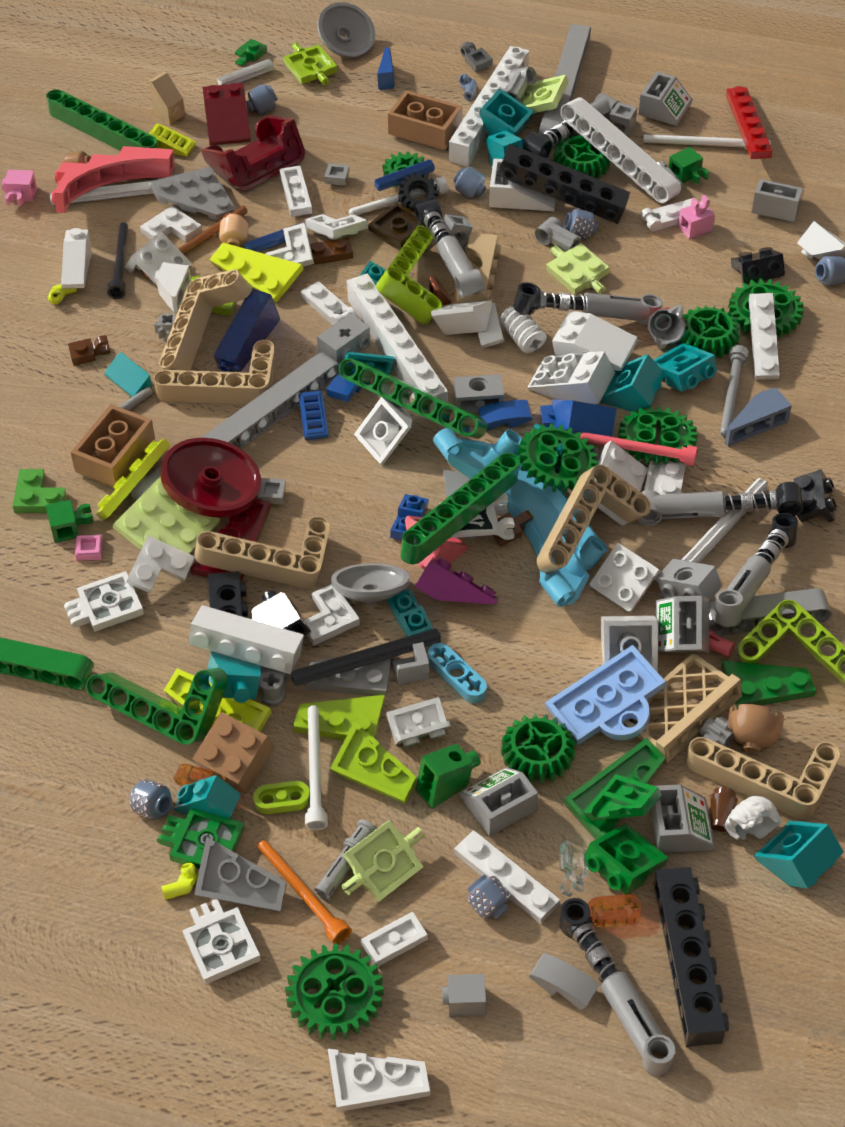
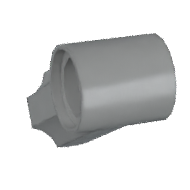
[504,66,537,102]
[535,217,581,251]

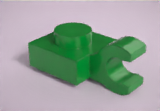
[235,39,267,66]

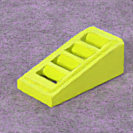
[149,123,196,157]

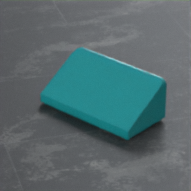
[104,352,152,397]
[343,352,395,374]

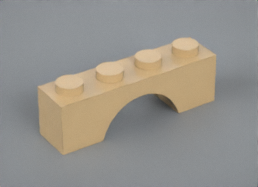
[458,232,501,304]

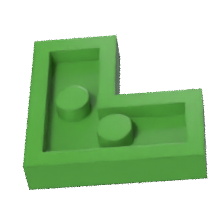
[12,469,67,513]

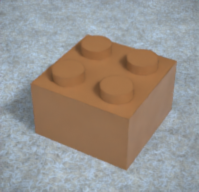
[192,712,275,794]

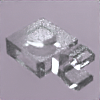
[559,840,588,897]

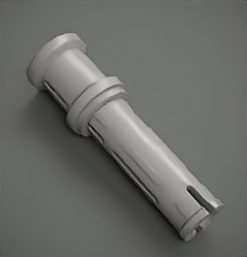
[314,819,377,900]

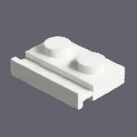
[644,460,686,495]

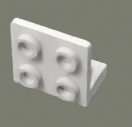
[124,231,192,283]
[590,543,662,612]

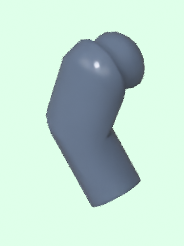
[458,74,478,101]

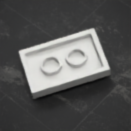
[584,441,648,526]

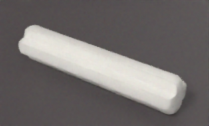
[218,59,274,85]

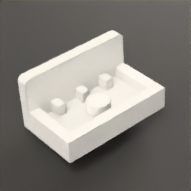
[386,697,451,747]

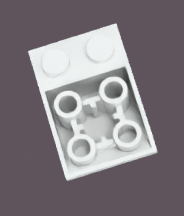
[489,159,555,211]
[527,351,615,404]

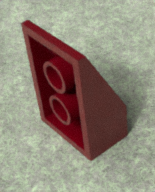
[202,83,251,146]

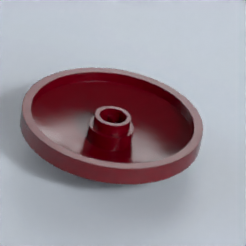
[160,438,261,517]

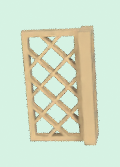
[623,653,742,763]

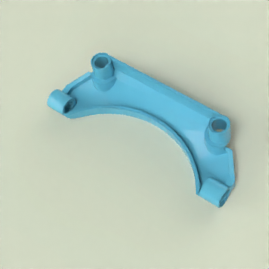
[433,428,608,607]

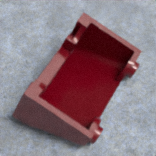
[201,116,305,191]

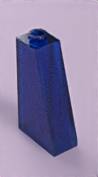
[213,288,281,372]

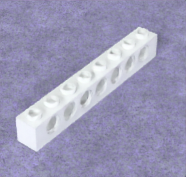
[449,46,529,167]

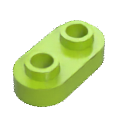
[253,781,310,814]

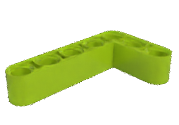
[376,226,442,325]
[738,599,845,685]

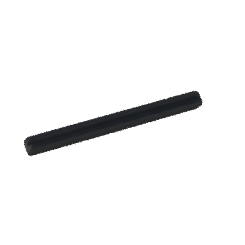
[291,629,441,686]

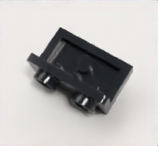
[731,247,785,284]
[793,469,837,522]

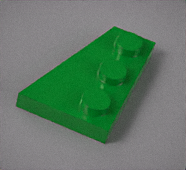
[721,661,816,710]

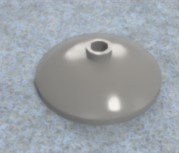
[317,2,375,58]
[331,563,409,604]

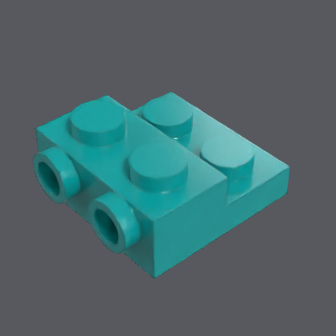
[654,343,717,392]

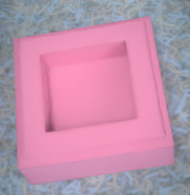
[75,535,103,561]

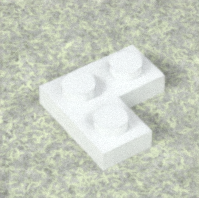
[140,206,202,242]
[306,214,367,240]
[266,223,314,267]
[126,536,195,593]
[305,584,360,646]

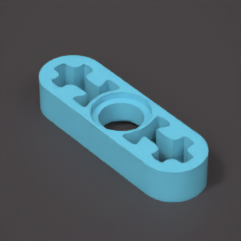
[427,643,487,703]

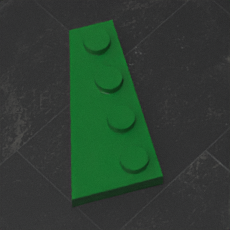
[563,738,665,840]

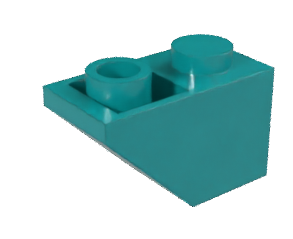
[173,775,241,818]

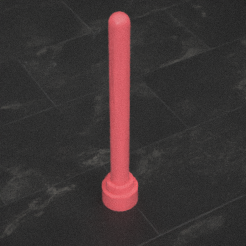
[580,432,698,466]

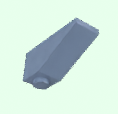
[725,387,792,446]

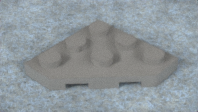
[151,167,237,221]

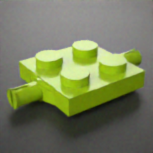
[283,42,338,86]

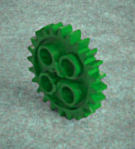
[728,279,804,338]
[618,406,698,465]
[517,423,598,493]
[285,943,384,1041]

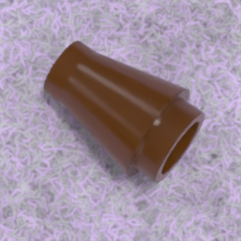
[710,787,738,832]

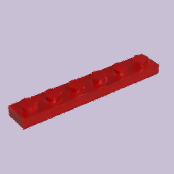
[726,86,773,159]

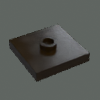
[368,202,427,249]

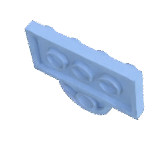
[545,645,666,745]

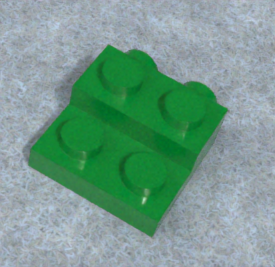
[583,823,669,895]

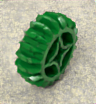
[553,134,610,179]
[679,305,741,359]
[501,713,576,785]

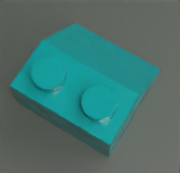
[479,88,534,137]
[600,354,665,412]
[754,820,844,888]

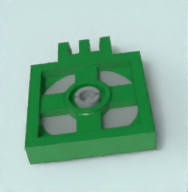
[157,808,245,869]

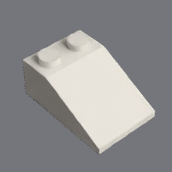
[552,311,638,371]

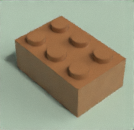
[388,90,463,150]
[71,404,155,487]

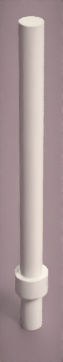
[643,134,771,150]

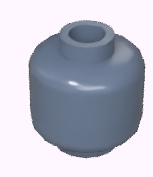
[246,84,278,115]
[453,167,486,199]
[815,256,845,286]

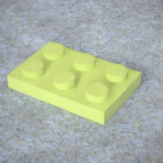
[520,75,569,115]

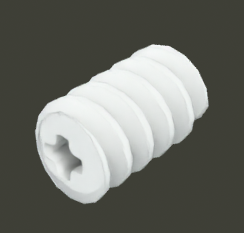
[500,306,547,353]

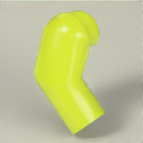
[48,284,77,304]
[161,863,198,900]

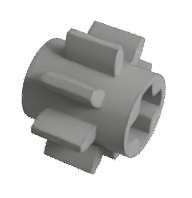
[154,313,176,341]
[700,716,733,747]

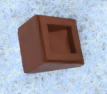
[429,275,452,306]

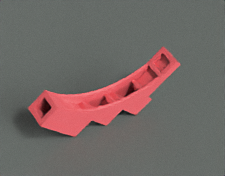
[52,146,175,213]

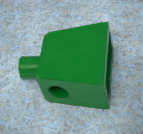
[415,744,481,809]

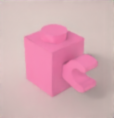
[2,170,37,206]
[678,195,715,239]

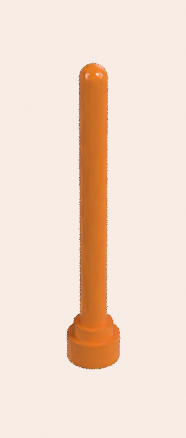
[258,840,352,945]

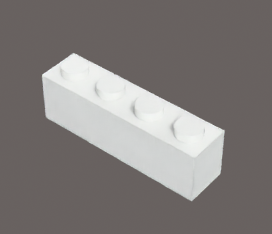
[189,605,304,674]

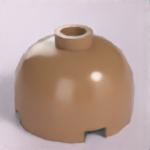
[728,704,784,753]

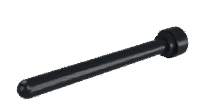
[107,222,128,299]

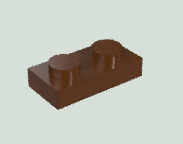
[310,237,353,266]

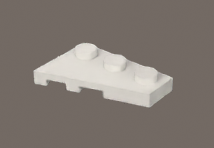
[328,1049,430,1112]

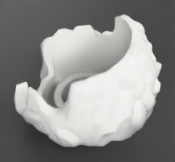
[725,796,781,840]

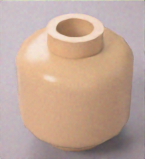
[219,214,248,247]

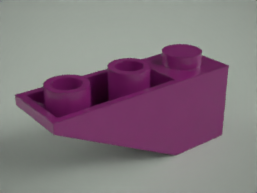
[415,557,498,604]

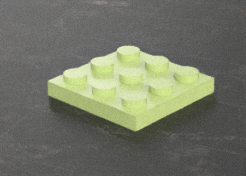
[113,476,221,554]

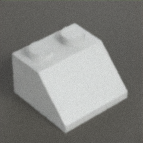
[601,616,658,673]

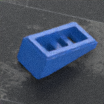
[377,47,394,90]
[298,391,329,440]

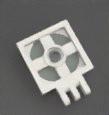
[64,571,144,632]
[182,899,261,985]

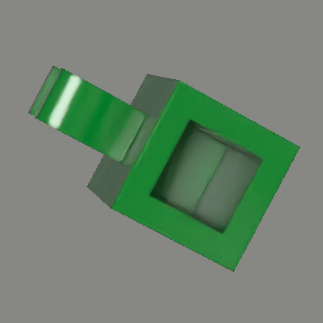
[668,147,709,184]
[46,500,94,543]

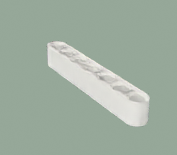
[561,98,681,203]

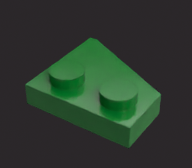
[584,774,662,821]

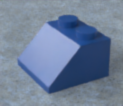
[552,399,617,437]

